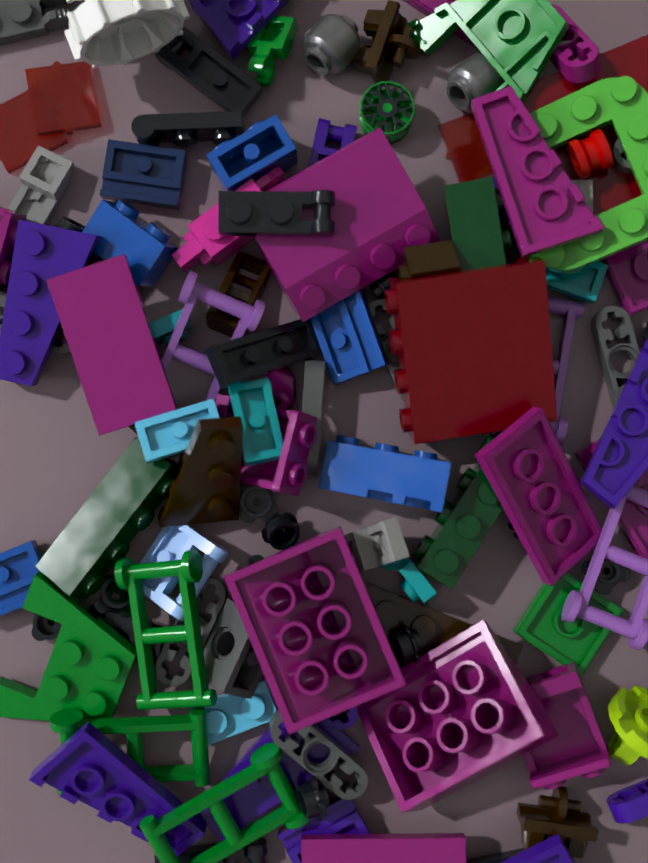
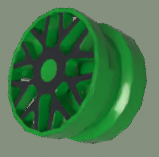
[359,81,414,144]

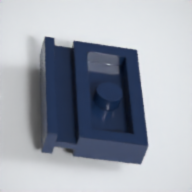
[99,139,187,210]

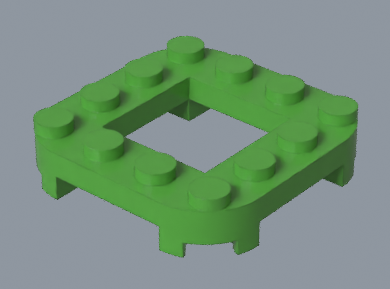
[530,76,648,275]

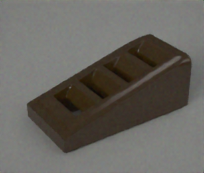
[206,251,272,338]

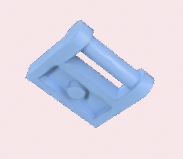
[140,525,229,622]

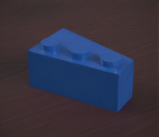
[319,435,452,512]

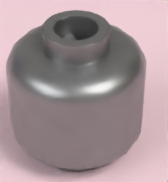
[303,14,361,75]
[447,53,505,113]

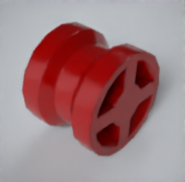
[567,128,613,180]

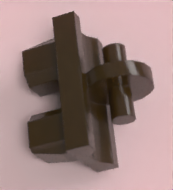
[351,0,420,86]
[516,786,598,858]

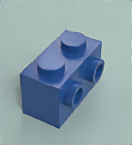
[207,115,298,191]
[82,199,179,287]

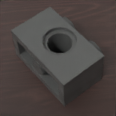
[204,598,263,699]

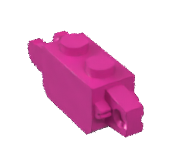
[172,167,285,272]

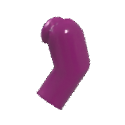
[264,368,297,410]

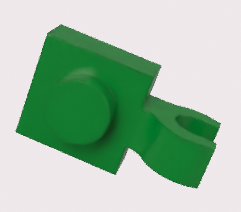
[247,16,299,86]

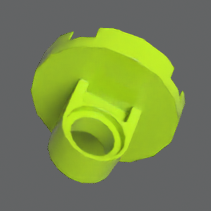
[607,685,648,766]

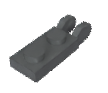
[0,0,72,46]

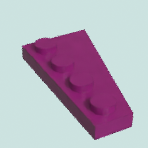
[471,86,605,259]

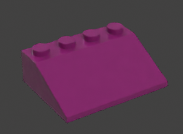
[254,128,440,322]
[224,526,406,734]
[358,620,558,813]

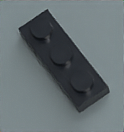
[205,319,323,389]

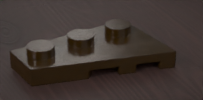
[158,416,243,527]

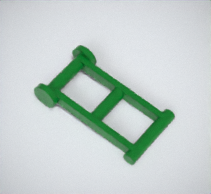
[115,550,217,710]
[49,707,210,795]
[139,742,311,863]

